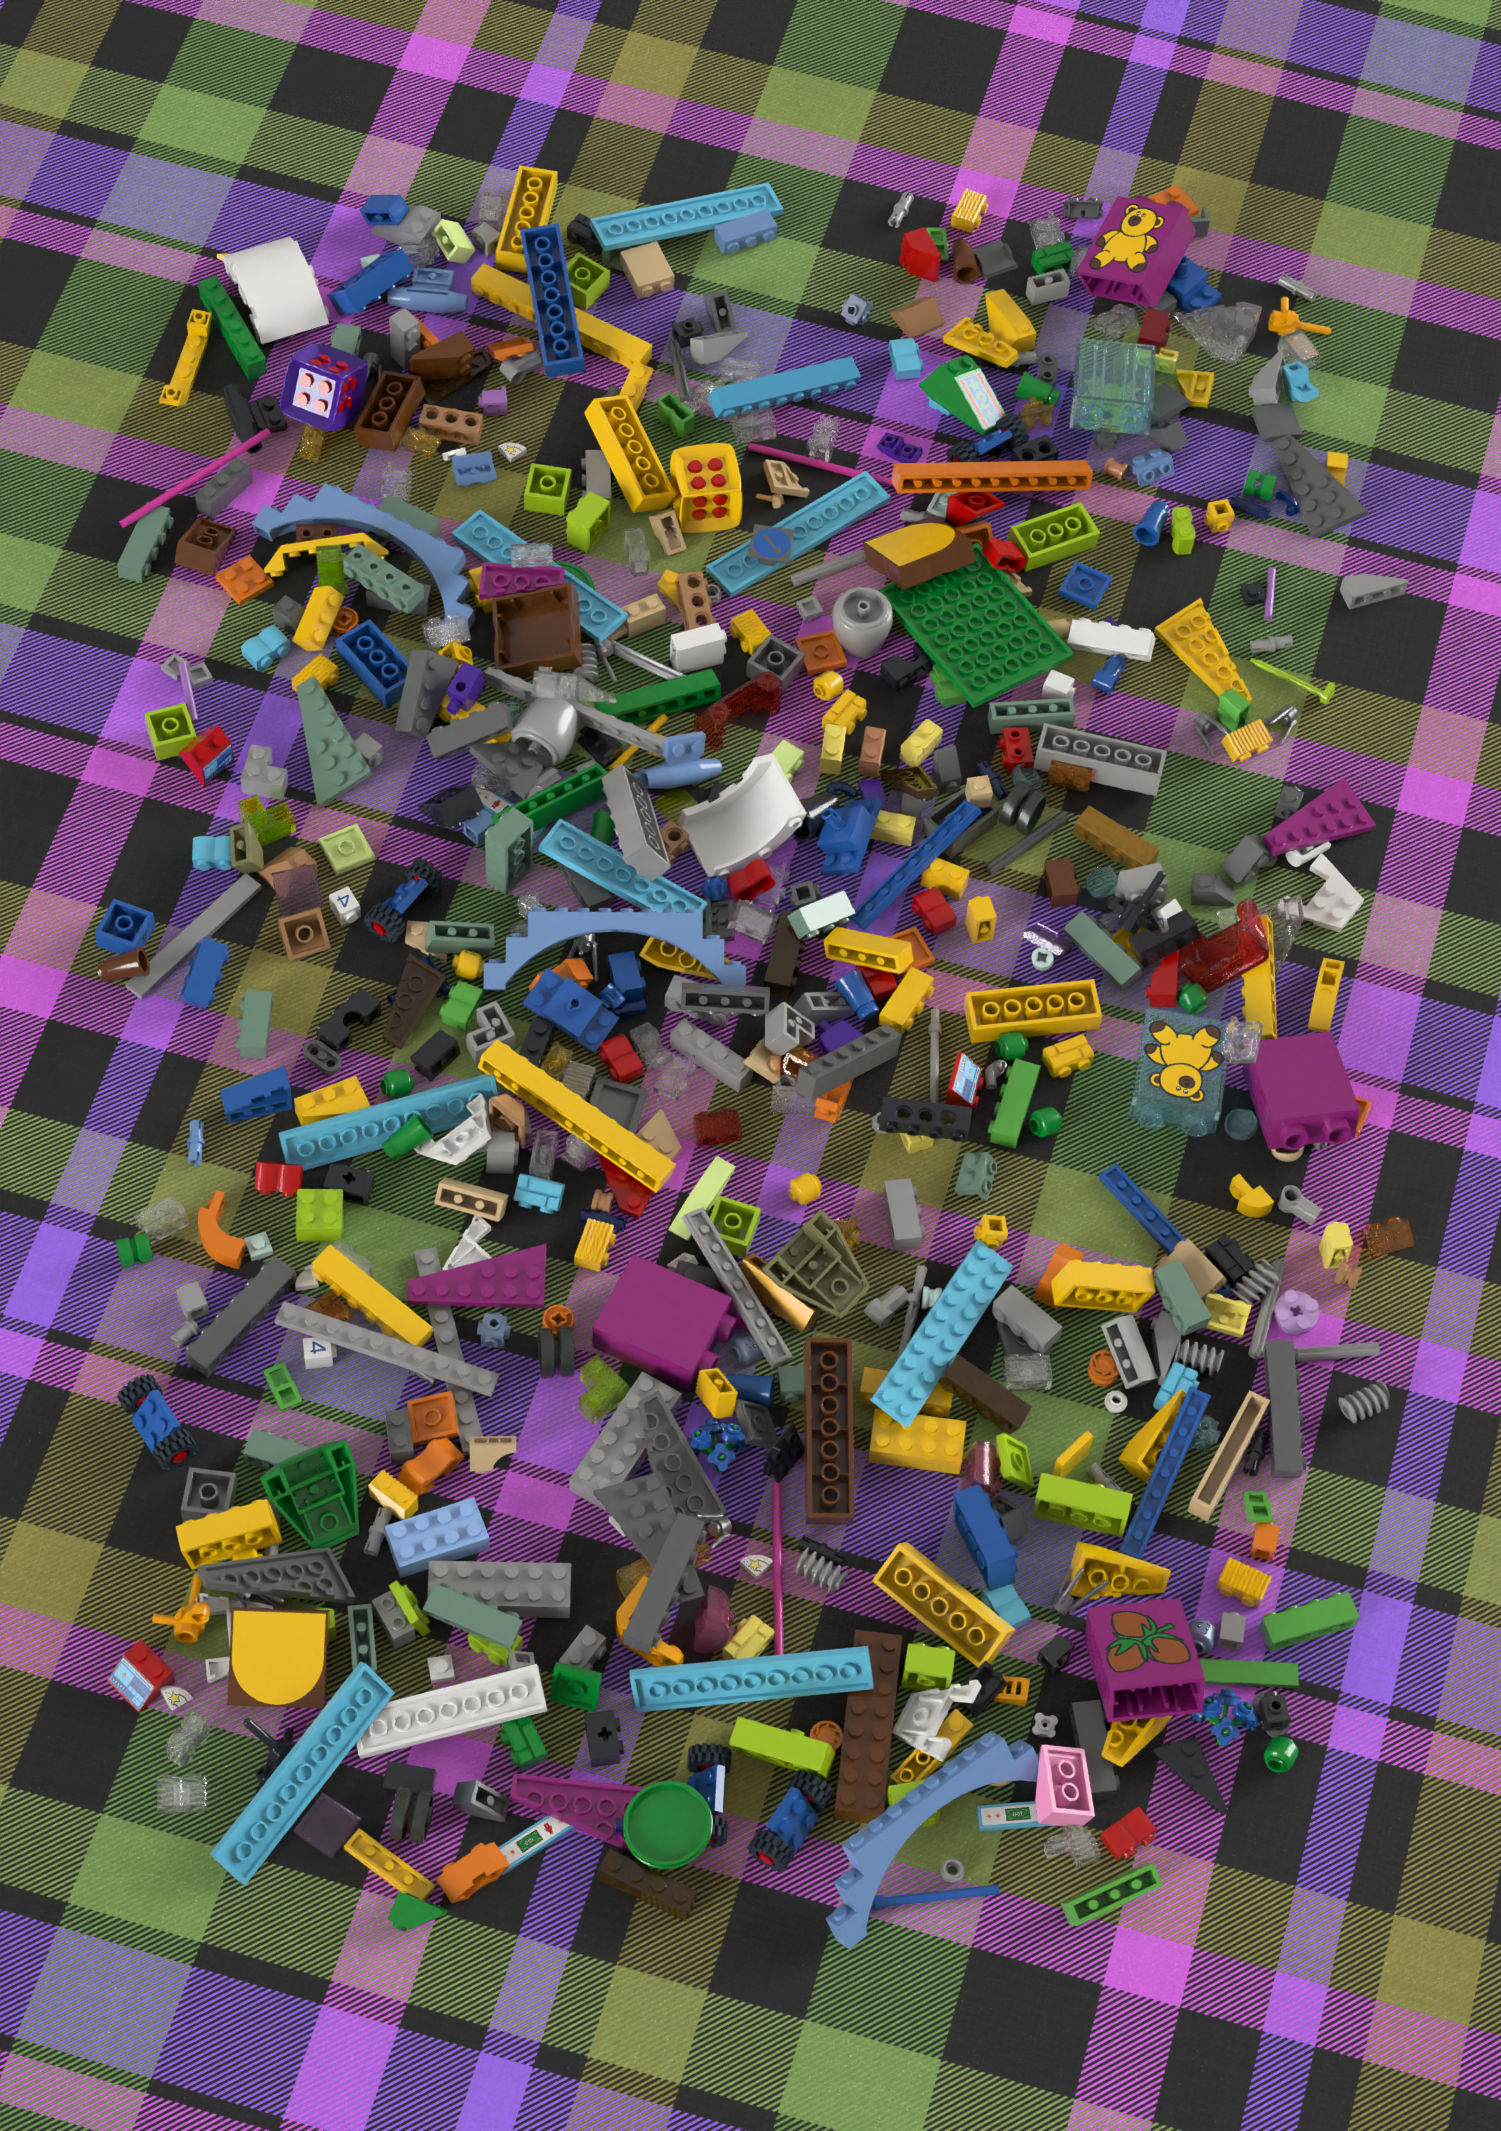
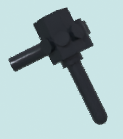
[1105,871,1166,935]
[243,1718,296,1785]

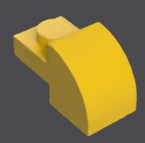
[1325,451,1348,487]
[1229,1174,1274,1218]

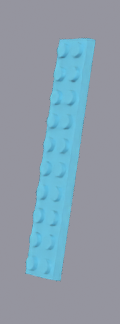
[590,183,784,251]
[706,471,891,597]
[451,509,628,642]
[278,1074,498,1171]
[870,1239,1014,1428]
[630,1646,874,1713]
[210,1662,395,1885]

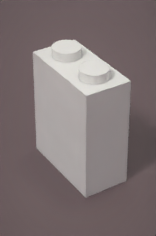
[670,623,727,674]

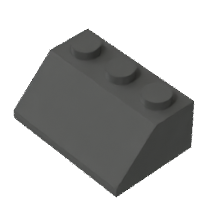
[366,577,436,616]

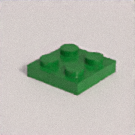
[549,1662,603,1712]

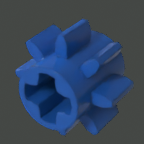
[701,875,729,901]
[599,983,626,1010]

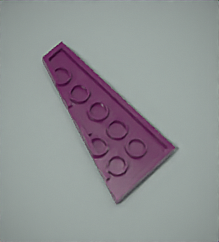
[1263,778,1376,856]
[407,1244,546,1308]
[510,1773,645,1853]

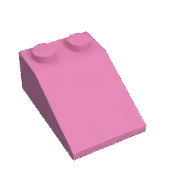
[1035,1745,1095,1828]

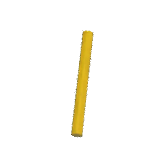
[609,714,668,771]

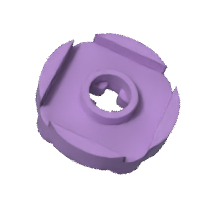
[1273,1290,1319,1335]

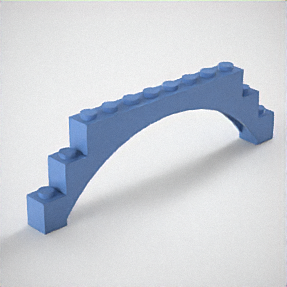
[252,483,476,639]
[484,907,746,991]
[826,1731,1040,1949]

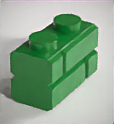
[1031,241,1078,276]
[499,1716,548,1772]

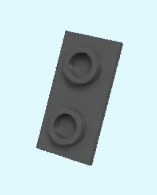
[1063,197,1104,219]

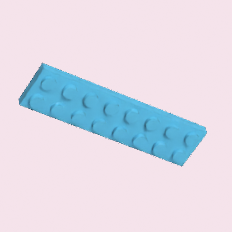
[538,819,708,913]

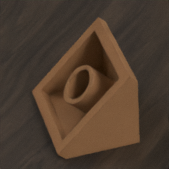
[890,297,944,339]
[278,907,331,961]

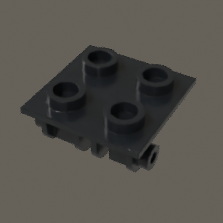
[763,1422,805,1483]

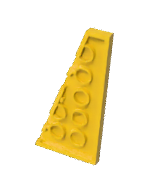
[1154,598,1252,703]

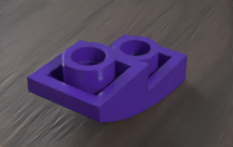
[877,432,923,463]
[858,779,889,812]

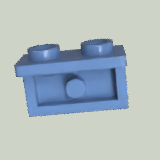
[1126,448,1175,487]
[452,451,497,486]

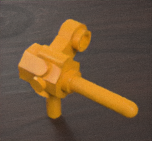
[1268,297,1331,336]
[152,1573,211,1644]

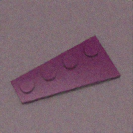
[479,562,565,600]

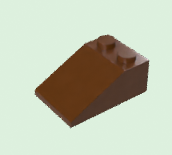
[409,331,475,380]
[174,517,238,576]

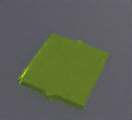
[652,786,698,826]

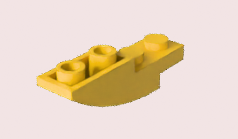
[616,361,654,412]
[1307,958,1345,1032]
[890,1709,974,1784]

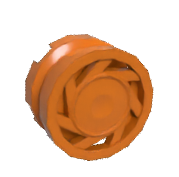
[330,607,359,638]
[543,1305,574,1341]
[1087,1350,1119,1386]
[810,1720,843,1756]

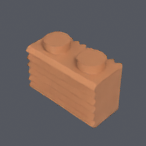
[858,726,886,777]

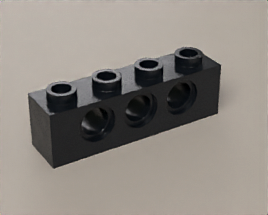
[879,1096,972,1142]

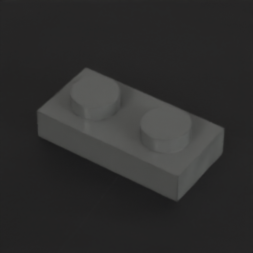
[675,1260,720,1291]

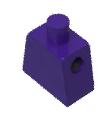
[446,661,485,715]
[817,1020,863,1055]

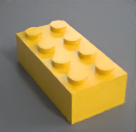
[1051,1260,1155,1313]
[868,1409,966,1474]
[176,1499,283,1570]

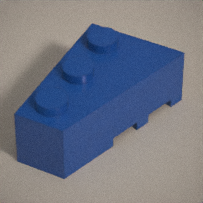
[179,937,230,1010]
[220,1065,293,1124]

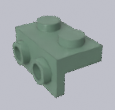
[955,1152,997,1201]

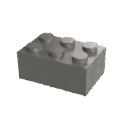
[922,786,999,858]

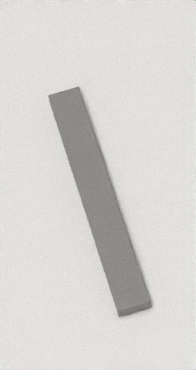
[125,873,262,1000]
[682,1207,793,1368]

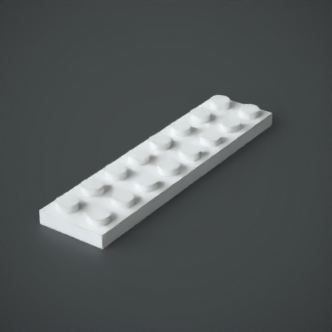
[356,1664,548,1759]

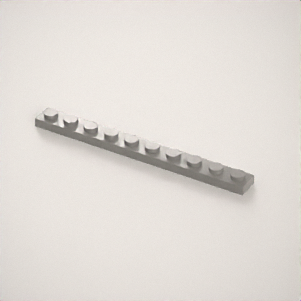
[485,667,665,757]
[414,1247,483,1456]
[275,1301,500,1397]

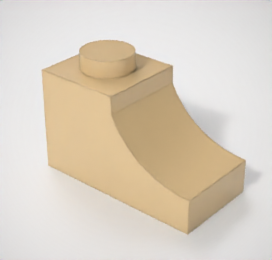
[649,510,686,555]
[470,1436,516,1474]

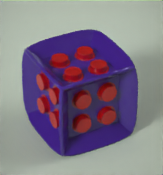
[280,344,368,431]

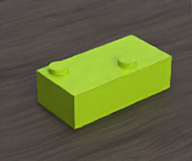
[1006,502,1100,572]
[1031,1473,1133,1538]
[729,1717,836,1780]

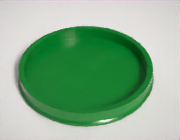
[623,1781,713,1869]

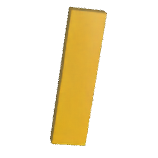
[344,1828,435,1900]

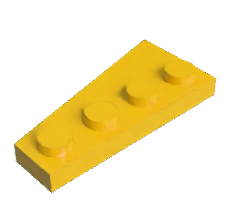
[943,316,1018,368]

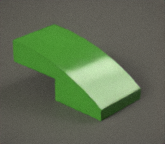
[926,228,949,261]
[263,1362,302,1411]
[1243,1491,1273,1523]

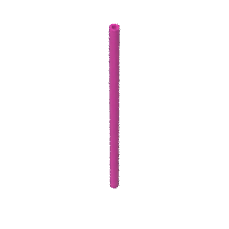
[119,428,271,528]
[748,443,922,495]
[772,1483,784,1655]

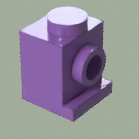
[478,386,507,416]

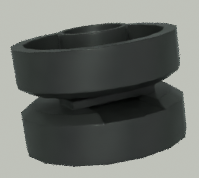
[999,781,1048,836]
[538,1326,575,1379]
[389,1786,434,1844]

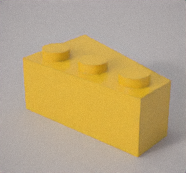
[294,1076,371,1126]

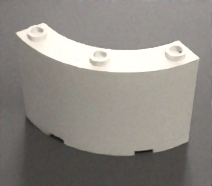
[222,237,330,344]
[677,753,807,880]

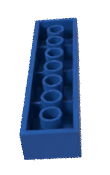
[520,223,586,378]

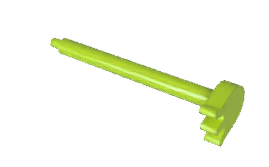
[1250,658,1335,705]

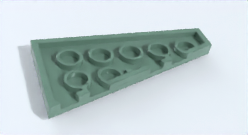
[296,676,373,809]

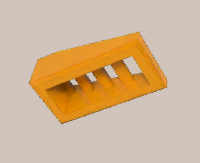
[993,1676,1030,1707]

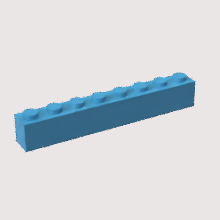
[708,356,861,419]

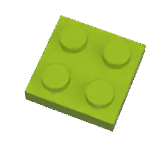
[996,1433,1035,1490]
[389,1580,431,1636]

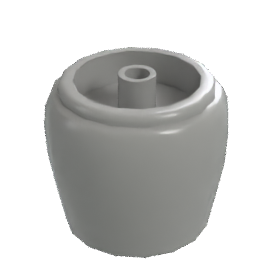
[832,587,893,658]
[511,694,581,768]

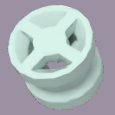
[1032,947,1054,971]
[921,1286,942,1309]

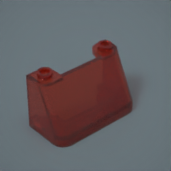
[693,671,783,752]
[1178,897,1269,993]

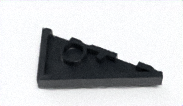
[1152,1735,1228,1815]

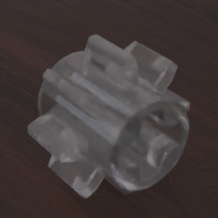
[517,892,543,919]

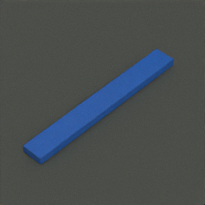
[849,799,982,931]
[1099,1163,1232,1298]
[1118,1386,1211,1560]

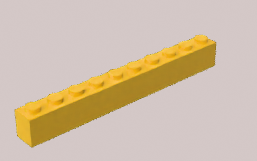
[471,263,652,370]
[478,1040,676,1193]

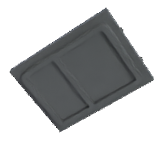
[589,1076,649,1134]

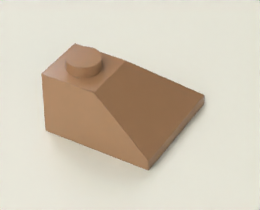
[257,847,318,900]
[489,1094,525,1148]

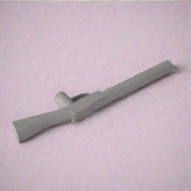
[895,1265,928,1362]

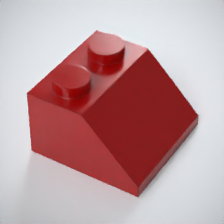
[899,227,941,282]

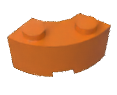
[528,958,594,991]
[1033,1243,1085,1310]
[397,1437,464,1496]
[436,1842,510,1903]

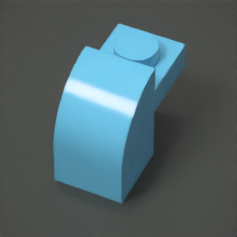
[1282,361,1319,402]

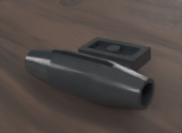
[223,384,287,454]

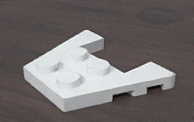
[1275,853,1364,932]
[414,1094,492,1165]
[442,1215,492,1271]
[199,1593,273,1683]
[892,1680,981,1761]

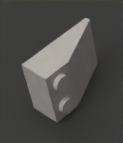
[371,205,441,255]

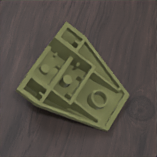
[761,1209,871,1319]

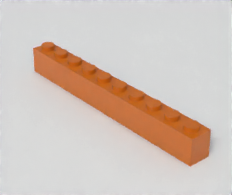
[891,460,1093,493]

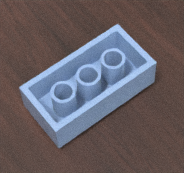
[385,1497,490,1578]

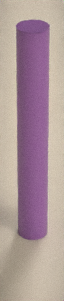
[1264,567,1276,621]
[178,662,199,723]

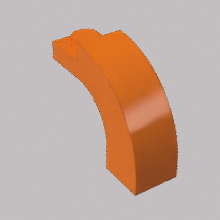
[813,1079,853,1123]
[198,1190,246,1269]

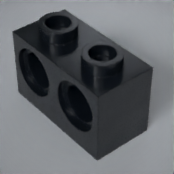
[1010,434,1059,461]

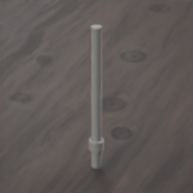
[928,1008,942,1103]

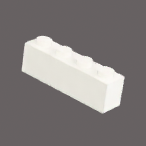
[1067,618,1156,662]

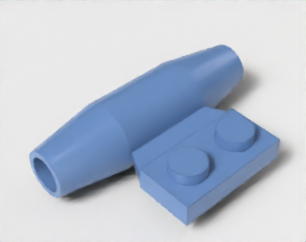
[388,267,468,313]
[640,731,722,789]

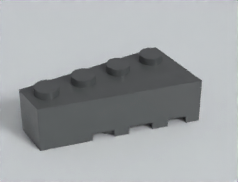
[394,650,459,737]

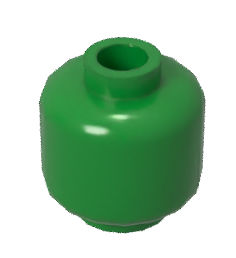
[1177,982,1209,1015]
[994,1031,1029,1061]
[380,1069,415,1099]
[1029,1107,1062,1138]
[1263,1736,1298,1773]

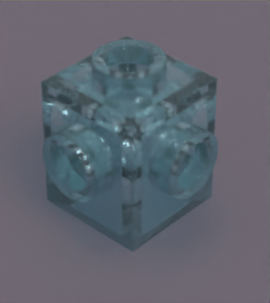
[1190,1415,1221,1453]

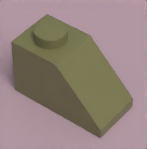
[230,822,264,874]

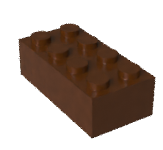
[353,371,425,452]

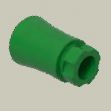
[1015,371,1062,408]
[590,811,616,847]
[382,1113,434,1161]

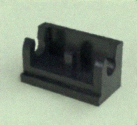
[577,726,622,769]
[410,1029,461,1082]
[958,1660,1008,1719]
[383,1761,437,1794]

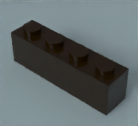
[764,909,806,997]
[938,1354,1032,1434]
[598,1849,697,1922]

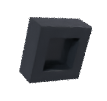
[1240,582,1266,606]

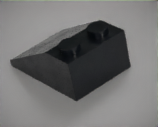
[417,785,485,830]

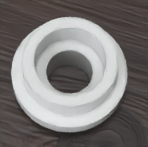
[1104,1391,1127,1413]

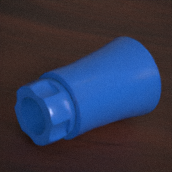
[1133,501,1170,546]
[834,970,879,1021]
[726,1374,775,1407]

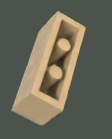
[434,1177,509,1222]

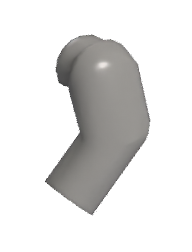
[985,1059,1007,1090]

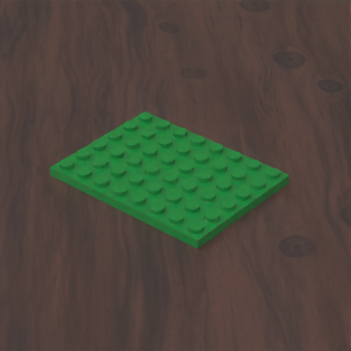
[878,543,1074,708]

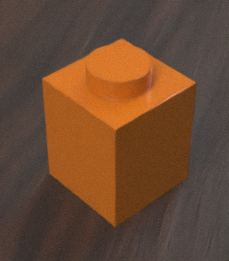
[1249,1523,1280,1561]

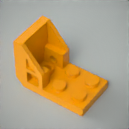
[616,1575,684,1667]

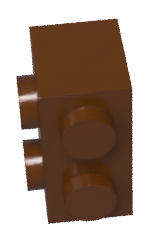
[296,524,338,557]

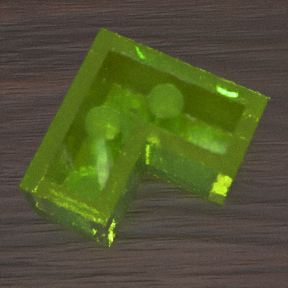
[316,545,349,603]
[237,794,296,846]
[578,1354,628,1425]

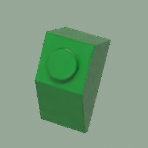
[387,1891,448,1931]

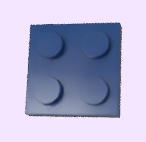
[1058,561,1113,610]

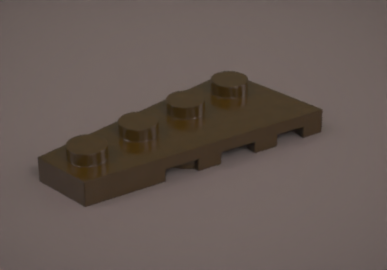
[421,347,493,405]
[880,765,939,801]
[382,954,447,1050]

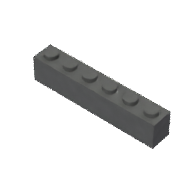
[795,1024,902,1101]
[185,1256,297,1378]
[1263,1341,1306,1478]
[623,1512,707,1654]

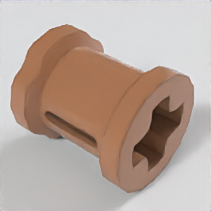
[1103,457,1129,481]

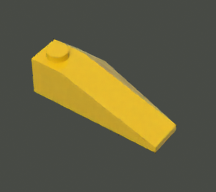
[985,289,1037,353]
[639,937,730,981]
[1118,1389,1186,1484]
[1069,1541,1171,1600]
[1101,1716,1172,1767]

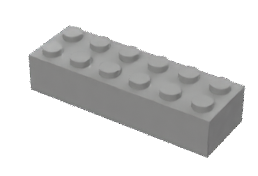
[1033,723,1167,796]
[602,764,671,882]
[569,1372,682,1512]
[428,1561,571,1618]

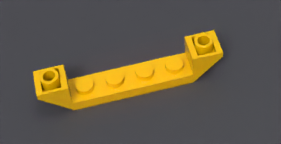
[159,309,212,406]
[264,533,389,577]

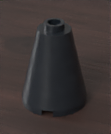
[793,793,840,842]

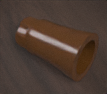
[952,239,980,284]
[97,946,150,982]

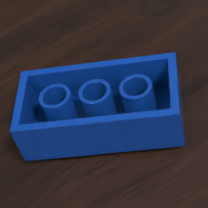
[327,249,414,316]
[336,619,409,708]
[953,1484,1018,1591]

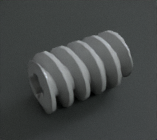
[572,643,599,689]
[1230,1258,1279,1307]
[1174,1339,1224,1376]
[1338,1381,1390,1423]
[796,1548,849,1594]

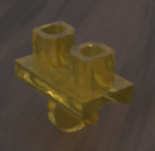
[1018,396,1055,430]
[298,424,326,462]
[399,426,441,460]
[540,1041,574,1081]
[835,1216,861,1250]

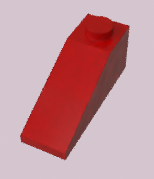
[1146,950,1179,1008]

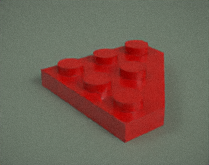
[598,1153,654,1220]

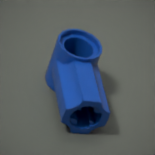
[1091,654,1127,695]

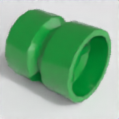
[1243,469,1277,501]
[115,1232,153,1269]

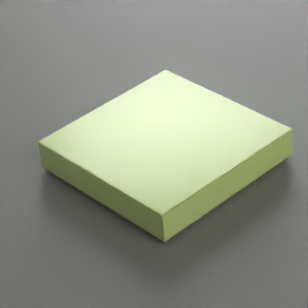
[318,823,375,875]

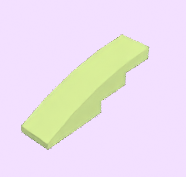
[668,1156,736,1241]

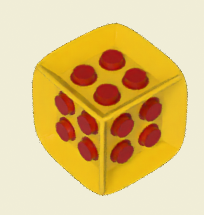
[670,443,742,533]

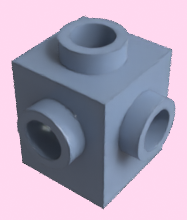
[840,294,874,326]
[477,1313,511,1349]

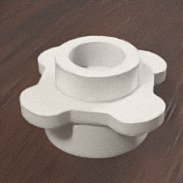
[1032,1713,1058,1738]

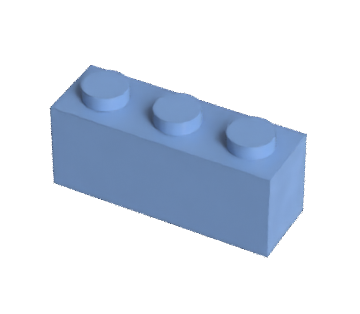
[714,209,777,256]

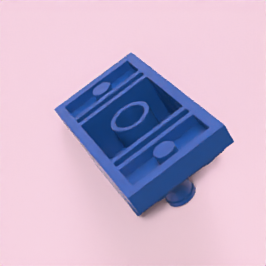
[1165,256,1222,321]
[817,797,882,877]
[522,968,619,1054]

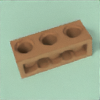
[419,404,483,446]
[675,571,716,631]
[660,820,690,866]

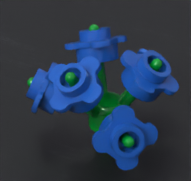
[687,1417,748,1473]
[1191,1688,1259,1746]

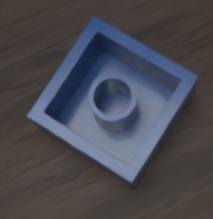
[95,899,155,955]

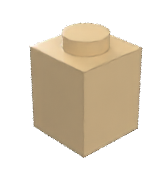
[965,775,993,808]

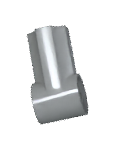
[500,351,542,385]
[527,767,561,798]
[1277,1185,1323,1226]
[864,1284,908,1328]

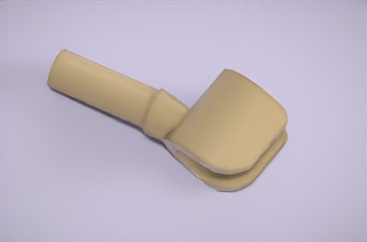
[756,494,784,508]

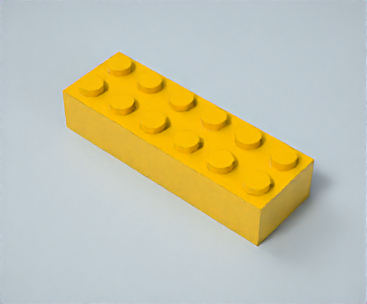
[496,165,558,274]
[584,395,676,513]
[964,979,1102,1043]
[872,1542,1016,1668]

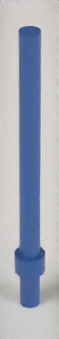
[871,1884,999,1911]

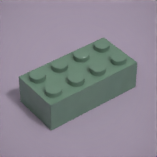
[485,807,533,895]

